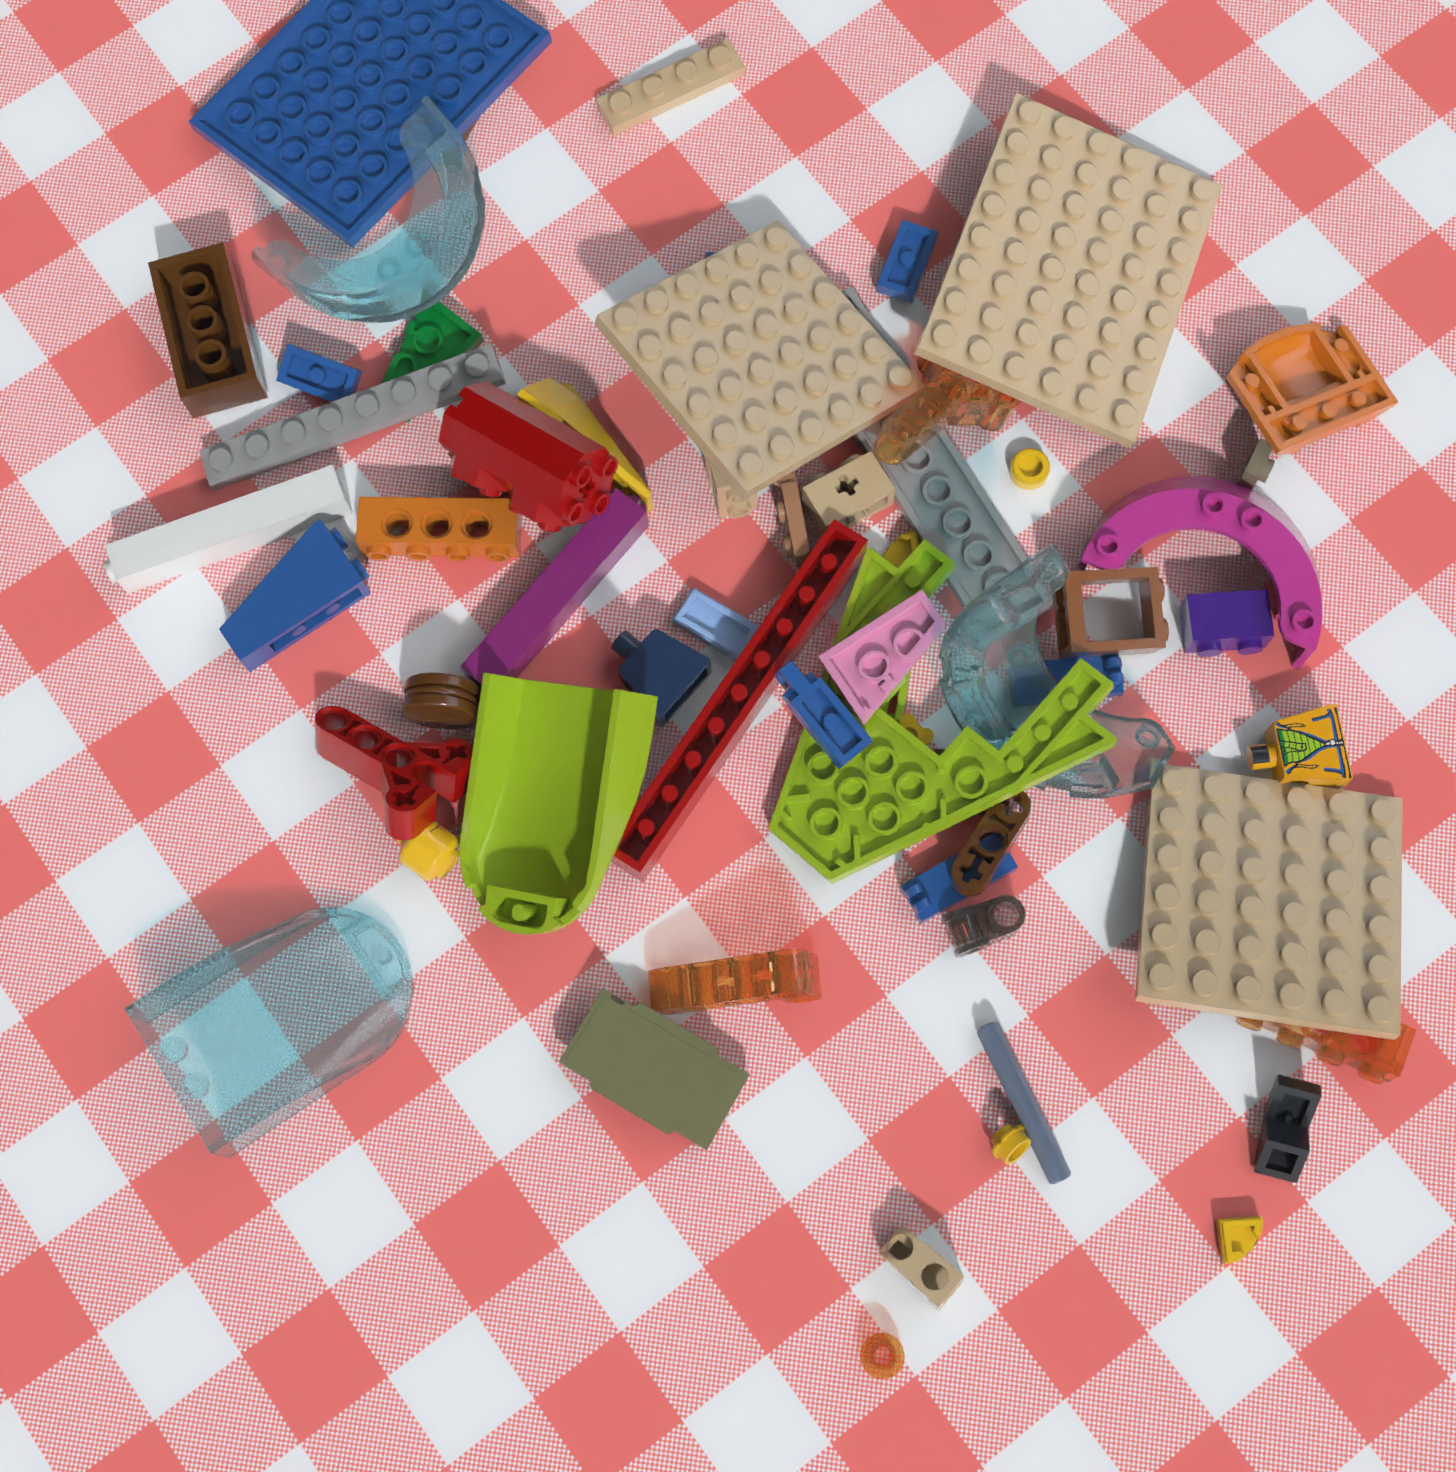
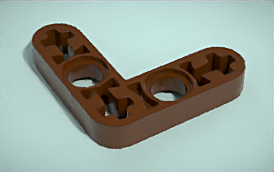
[933,749,1031,897]

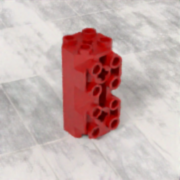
[439,381,618,532]

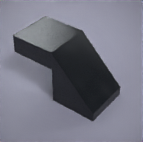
[1254,1074,1322,1183]

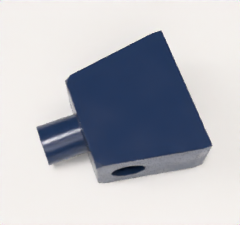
[611,629,712,728]

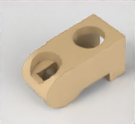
[878,1225,964,1311]

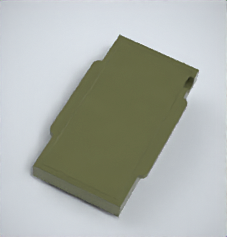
[559,988,750,1150]

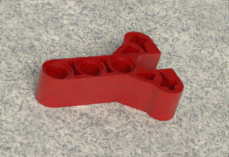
[315,706,473,841]

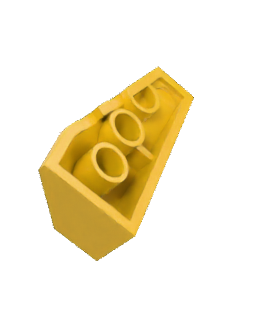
[517,377,653,513]

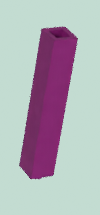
[460,488,649,690]

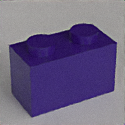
[1179,589,1275,657]

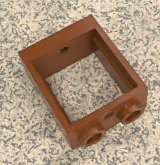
[1051,567,1169,659]

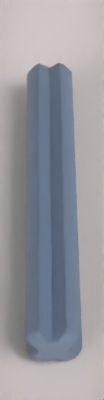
[977,1021,1071,1184]

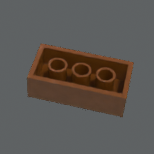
[148,242,268,418]

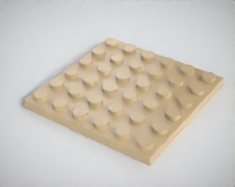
[594,221,925,501]
[1134,763,1403,1040]

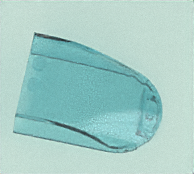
[124,907,414,1158]

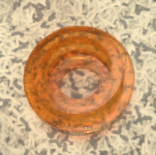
[860,1333,905,1379]

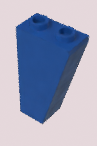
[219,519,371,672]

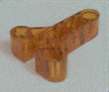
[873,356,1020,465]

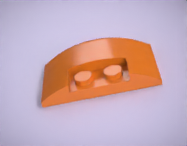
[1226,323,1398,455]

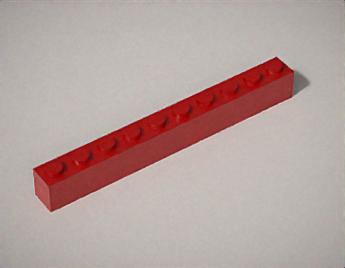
[611,519,868,883]

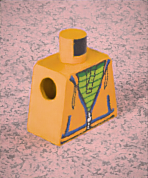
[1246,703,1353,789]

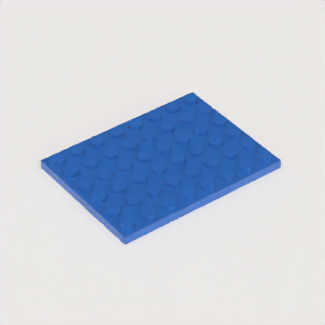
[188,0,552,248]

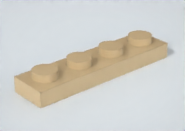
[596,38,745,136]

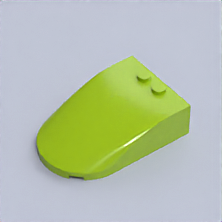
[460,673,658,935]

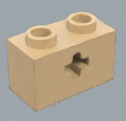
[802,451,896,535]

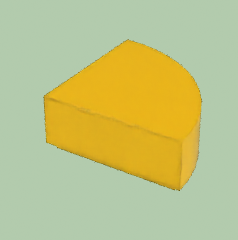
[883,531,919,568]
[1216,1216,1263,1264]

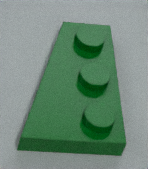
[381,291,484,424]

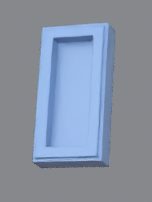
[672,587,759,661]

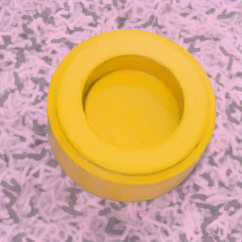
[1009,448,1050,490]

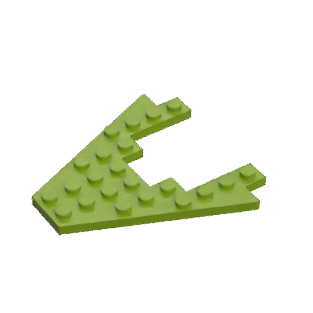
[768,539,1118,884]

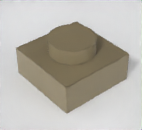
[1237,438,1275,490]

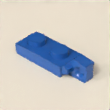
[774,660,873,769]

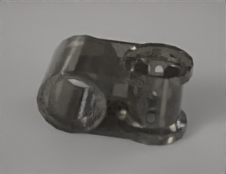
[941,895,1026,958]

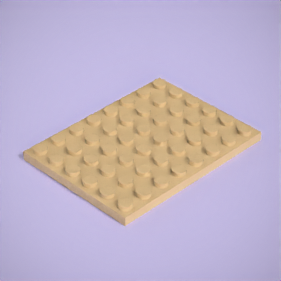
[914,92,1223,448]

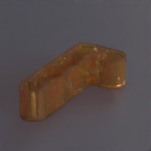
[648,949,822,1015]

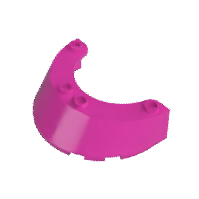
[1076,476,1323,669]

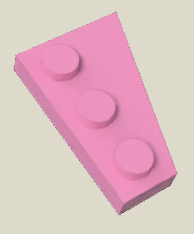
[818,590,946,725]

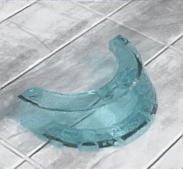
[251,95,485,323]
[939,545,1175,799]

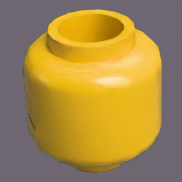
[397,821,460,881]

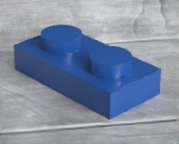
[876,220,939,304]
[276,344,363,402]

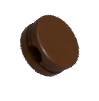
[402,672,481,729]

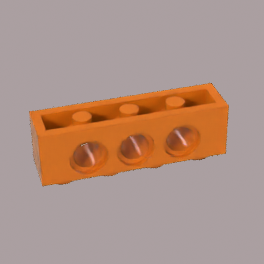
[356,497,522,562]

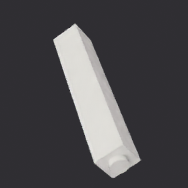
[104,465,353,594]

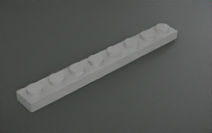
[199,343,506,490]

